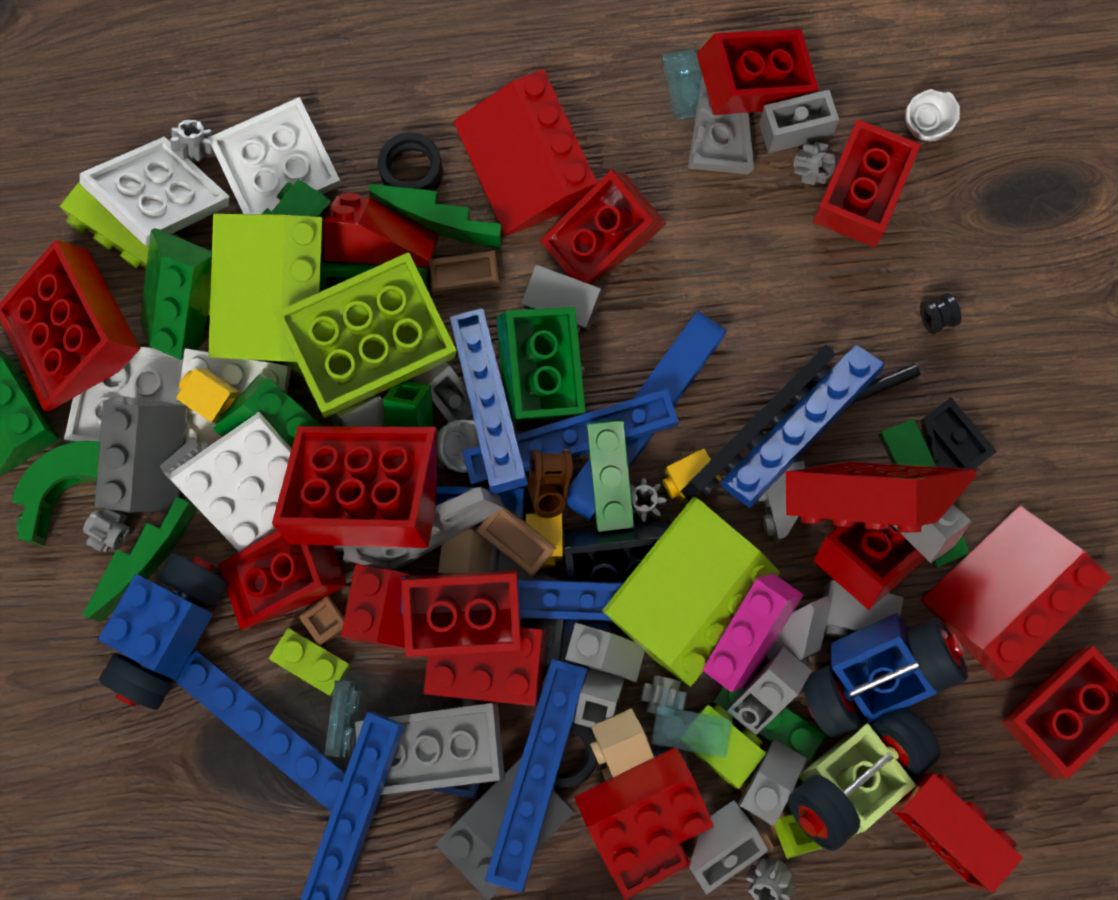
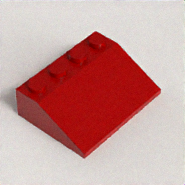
[453,69,597,237]
[0,239,140,411]
[272,426,438,548]
[785,462,976,533]
[919,506,1112,681]

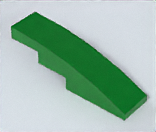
[369,184,503,249]
[878,418,969,569]
[82,497,198,622]

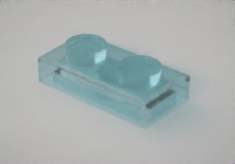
[661,49,702,120]
[324,680,359,758]
[651,706,732,758]

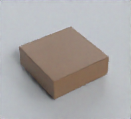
[299,595,344,647]

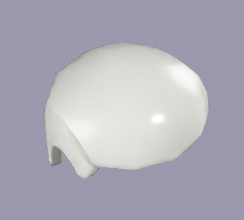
[905,89,960,141]
[437,420,480,473]

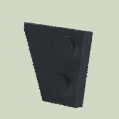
[921,397,997,469]

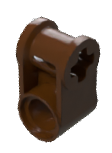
[527,449,573,519]

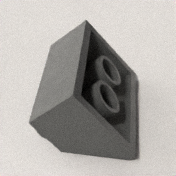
[95,395,188,512]

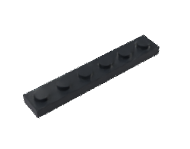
[680,345,836,501]

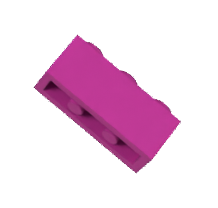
[702,573,803,692]

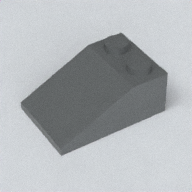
[435,757,575,900]

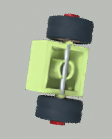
[788,708,940,851]

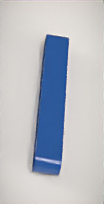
[566,311,727,522]

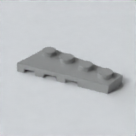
[688,75,754,174]
[343,487,504,571]

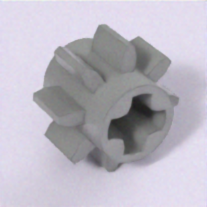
[170,119,212,162]
[794,142,836,185]
[630,478,666,523]
[83,509,130,553]
[640,676,687,718]
[746,858,795,900]

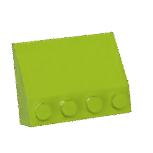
[208,214,323,362]
[274,252,457,418]
[602,496,780,687]

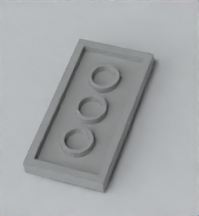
[355,703,505,795]

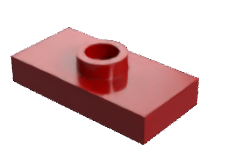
[613,843,690,900]

